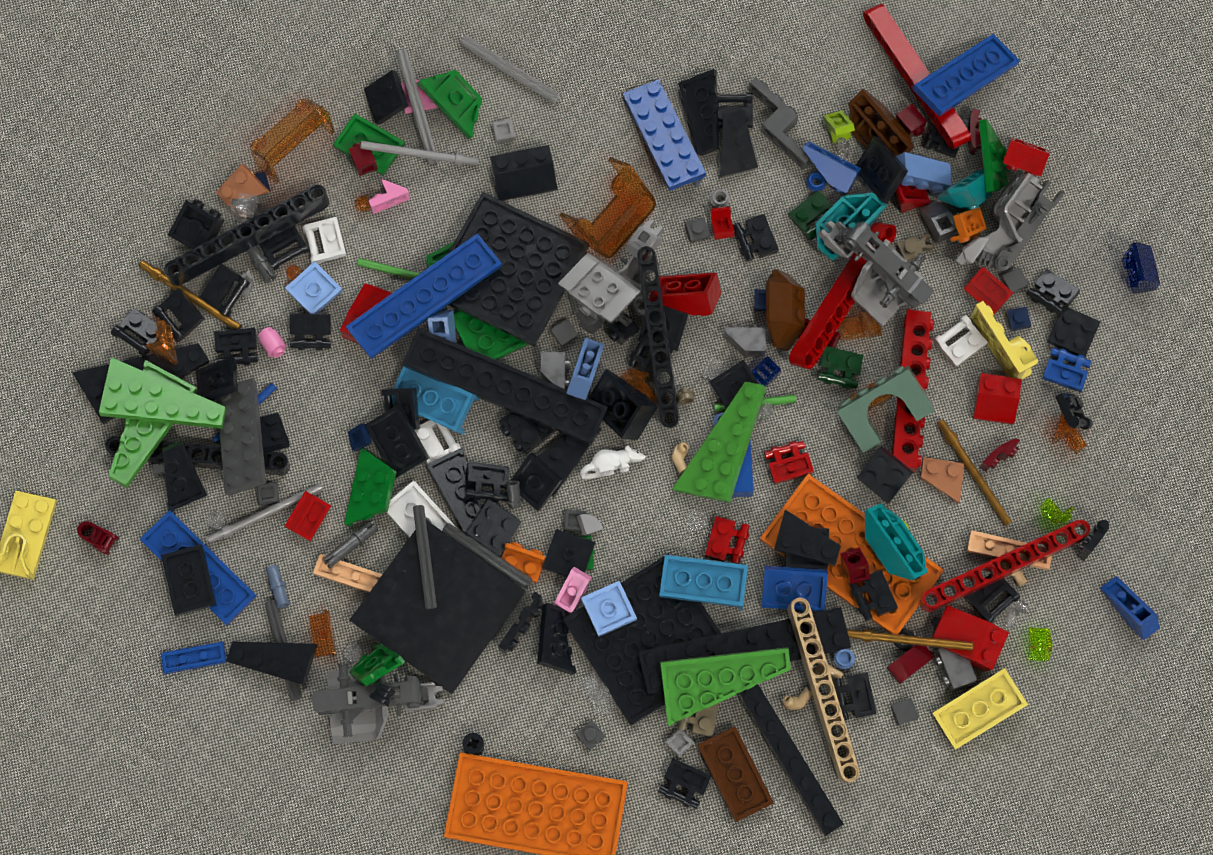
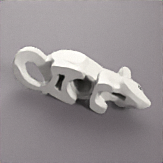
[580,446,646,480]

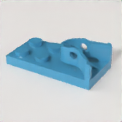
[392,367,480,435]
[659,555,748,611]

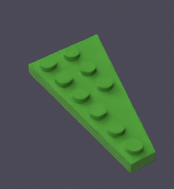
[99,357,226,429]
[108,360,197,488]
[672,382,766,503]
[661,647,791,726]

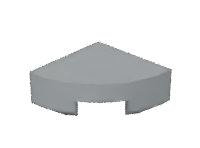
[234,270,253,298]
[577,514,603,536]

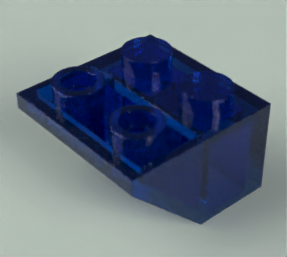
[1122,242,1160,294]

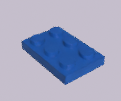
[761,566,828,611]

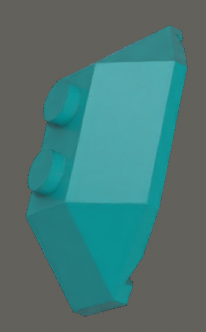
[938,169,992,210]
[815,192,887,262]
[865,503,928,581]

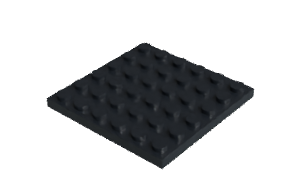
[448,192,590,347]
[349,520,526,694]
[563,553,722,726]

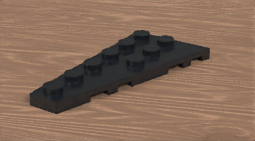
[73,343,210,425]

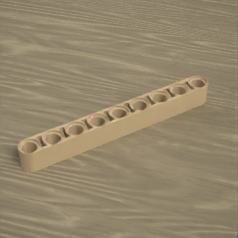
[787,598,859,783]

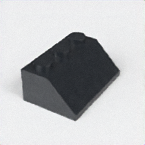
[490,145,558,201]

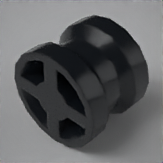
[369,682,396,707]
[463,733,485,755]

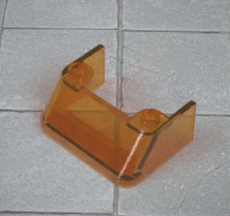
[250,99,335,184]
[559,157,656,258]

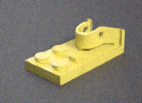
[970,301,1038,380]
[0,491,57,580]
[933,668,1029,750]

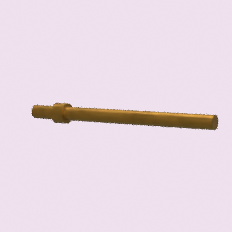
[139,260,241,330]
[937,419,1012,526]
[847,629,974,651]

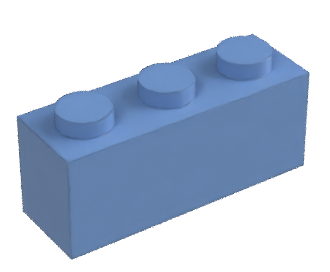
[896,152,952,193]
[566,338,604,400]

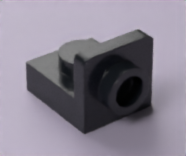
[607,314,640,345]

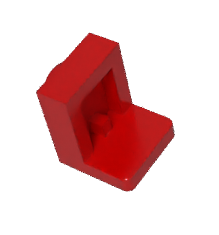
[710,206,734,240]

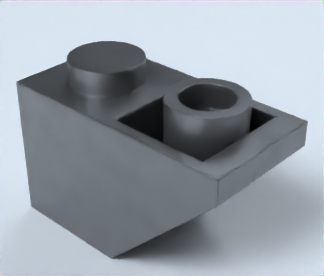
[919,201,957,244]
[724,325,766,357]
[540,352,570,390]
[934,648,977,692]

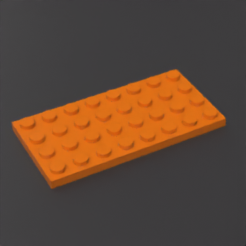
[759,474,944,635]
[444,752,628,855]

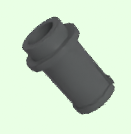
[506,481,523,508]

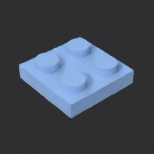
[285,262,343,314]
[581,581,637,637]

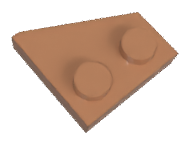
[216,164,270,207]
[920,457,964,503]

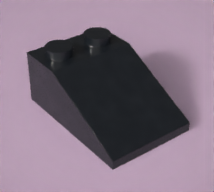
[588,369,658,440]

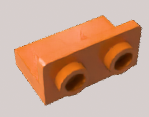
[950,206,987,243]
[502,542,545,583]

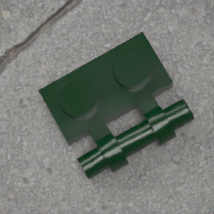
[817,346,864,389]

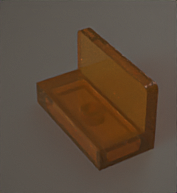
[309,609,337,658]

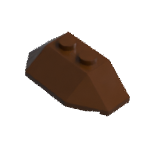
[849,89,914,156]
[766,269,805,351]

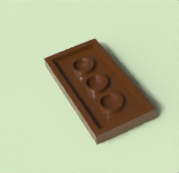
[697,726,774,823]

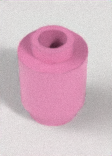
[258,327,286,358]

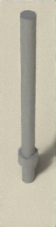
[360,141,479,166]
[206,483,324,543]

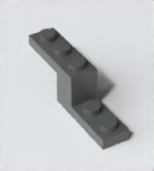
[749,77,810,170]

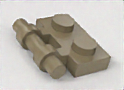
[678,703,719,737]

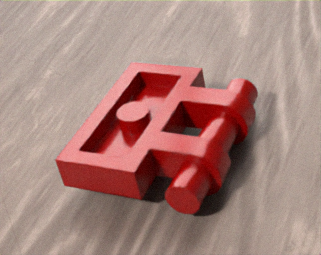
[764,440,814,485]
[704,516,750,564]

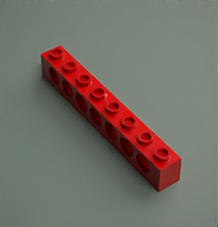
[891,309,934,473]

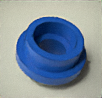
[806,172,827,192]

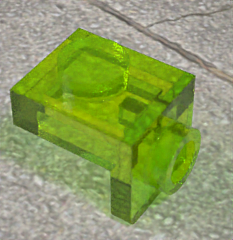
[1040,498,1074,526]
[1028,627,1052,661]

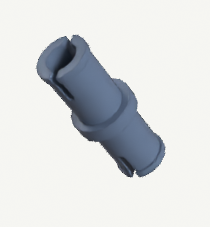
[265,565,290,609]

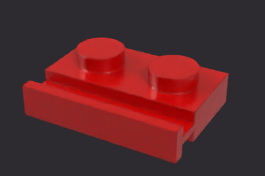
[963,267,1014,315]
[284,490,331,542]

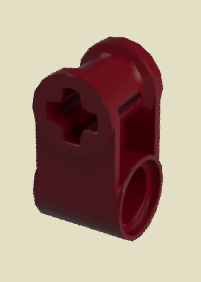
[77,521,119,556]

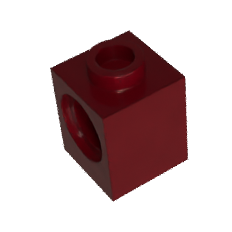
[896,104,927,138]
[349,141,378,177]
[840,547,870,584]

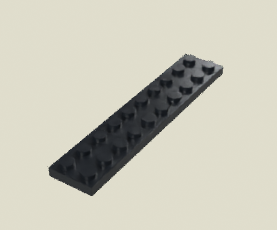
[402,328,608,446]
[637,607,851,695]

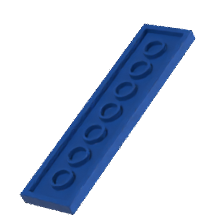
[346,233,502,359]

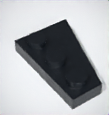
[719,110,758,178]
[774,510,841,567]
[537,603,576,675]

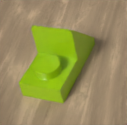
[823,110,855,143]

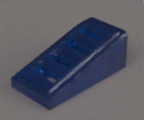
[751,356,781,387]

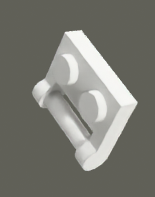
[302,217,347,265]
[933,315,988,368]
[415,420,461,464]

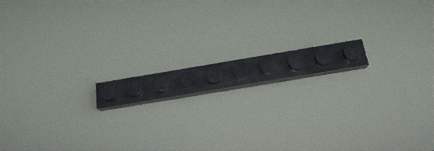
[712,641,844,836]

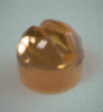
[355,195,370,212]
[286,265,303,282]

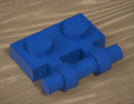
[1042,347,1092,392]

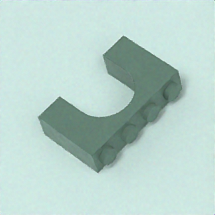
[837,365,935,453]

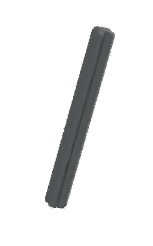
[413,505,437,609]
[442,523,532,588]
[265,600,302,701]

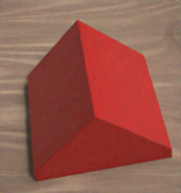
[894,184,930,213]

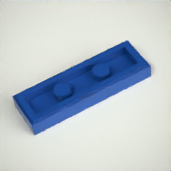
[160,641,227,675]

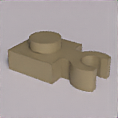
[896,234,935,262]

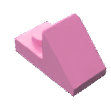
[368,179,410,214]
[554,567,592,614]

